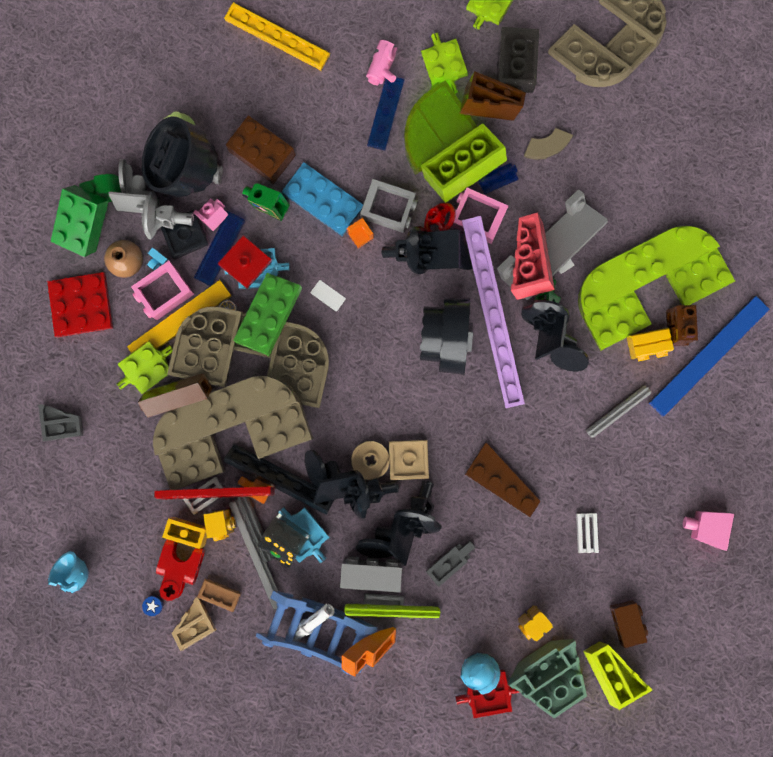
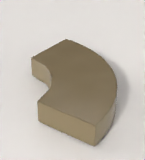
[524,128,573,160]

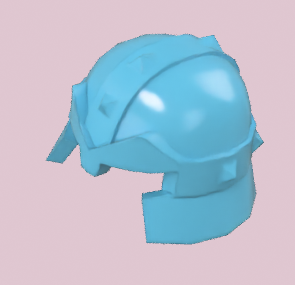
[48,551,89,593]
[461,653,500,694]

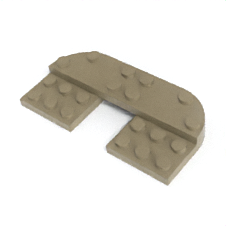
[167,307,329,408]
[153,376,314,490]

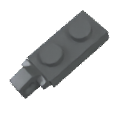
[426,540,475,587]

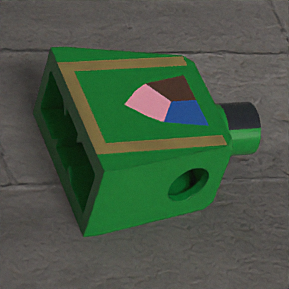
[242,183,290,221]

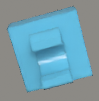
[147,247,169,270]

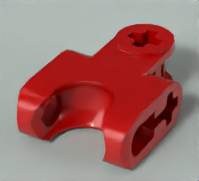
[156,539,205,601]

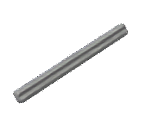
[229,500,278,609]

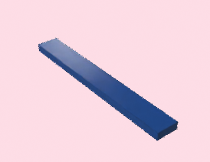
[649,296,770,416]

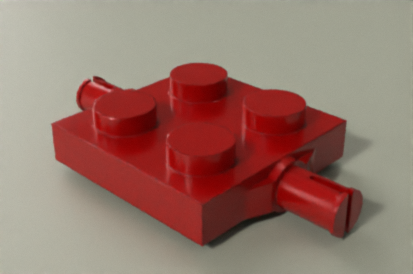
[455,670,520,718]

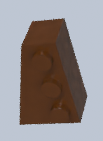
[459,71,526,121]

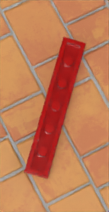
[154,486,275,500]

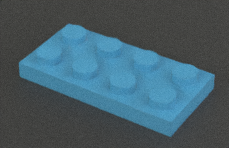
[282,162,363,236]

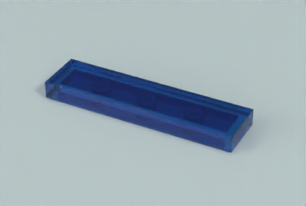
[367,77,405,151]
[194,211,245,287]

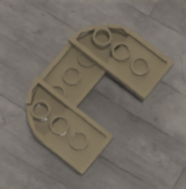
[548,0,667,87]

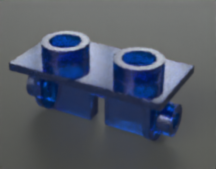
[478,163,519,195]

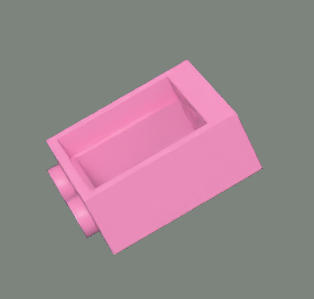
[449,188,508,244]
[131,261,194,320]

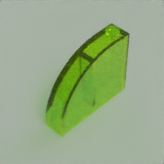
[404,80,477,175]

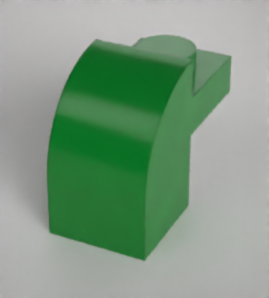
[79,174,122,202]

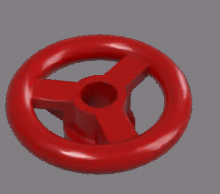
[424,202,456,232]

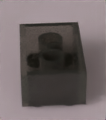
[497,27,539,93]

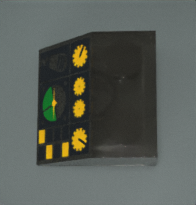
[258,513,312,568]

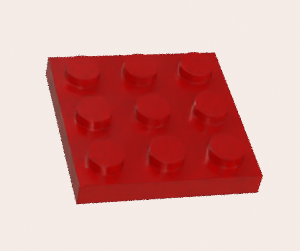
[47,272,113,338]

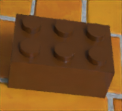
[226,115,296,185]

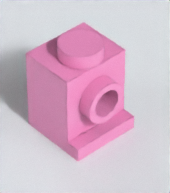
[193,198,228,231]

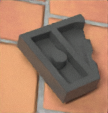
[38,404,83,441]

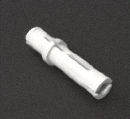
[293,604,335,641]

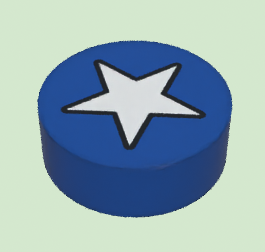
[142,595,163,616]

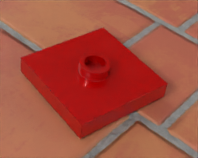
[218,236,272,289]

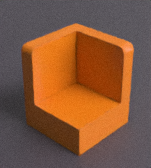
[347,218,374,248]

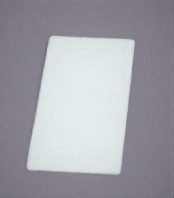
[310,280,346,311]

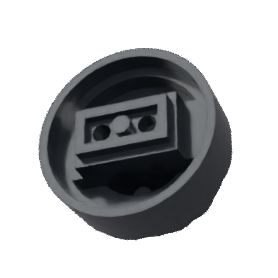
[142,116,218,197]
[420,297,473,375]

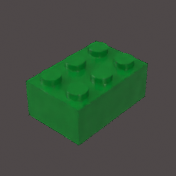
[50,185,109,257]

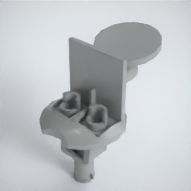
[109,159,194,239]

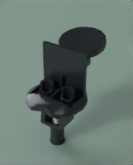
[381,226,473,275]
[304,450,399,519]
[355,481,442,566]

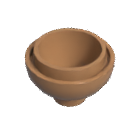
[104,240,143,278]

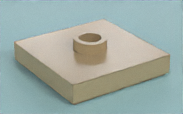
[389,440,429,480]

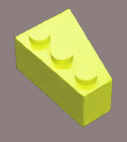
[583,642,652,710]

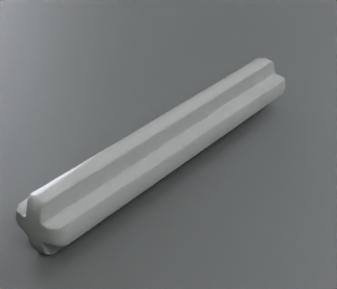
[586,386,651,438]

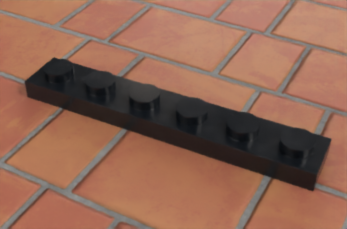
[224,444,334,515]

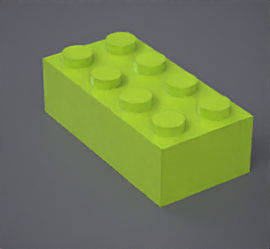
[421,123,507,203]

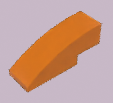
[342,627,396,677]

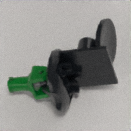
[521,278,589,372]

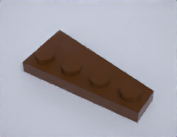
[465,442,540,517]

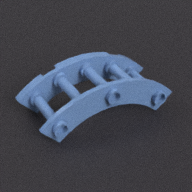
[256,591,378,675]

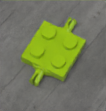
[466,0,513,30]
[421,33,468,95]
[116,341,173,394]

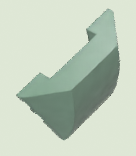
[508,639,587,718]

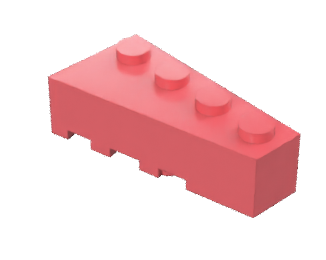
[511,213,555,300]

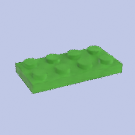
[233,273,302,356]

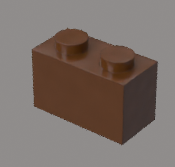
[610,600,648,648]

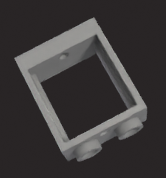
[360,179,418,233]

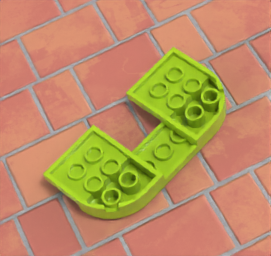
[578,226,735,351]

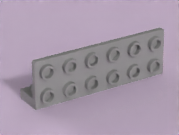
[497,189,608,300]

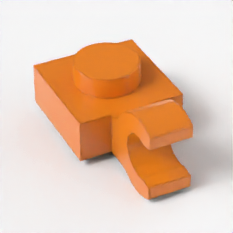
[238,476,272,504]

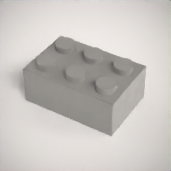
[340,556,402,592]

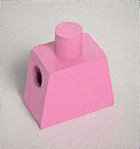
[683,511,734,551]

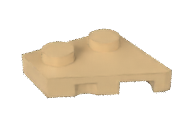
[172,597,216,651]

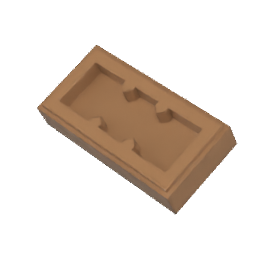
[197,578,241,612]

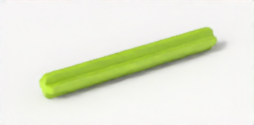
[344,604,441,618]

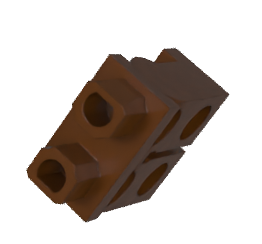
[666,305,698,346]

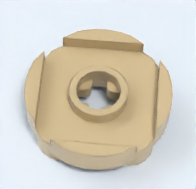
[351,441,390,480]

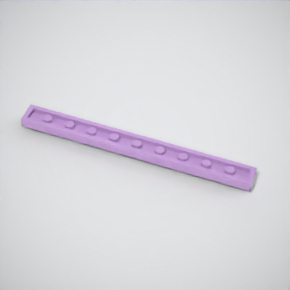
[462,216,525,408]

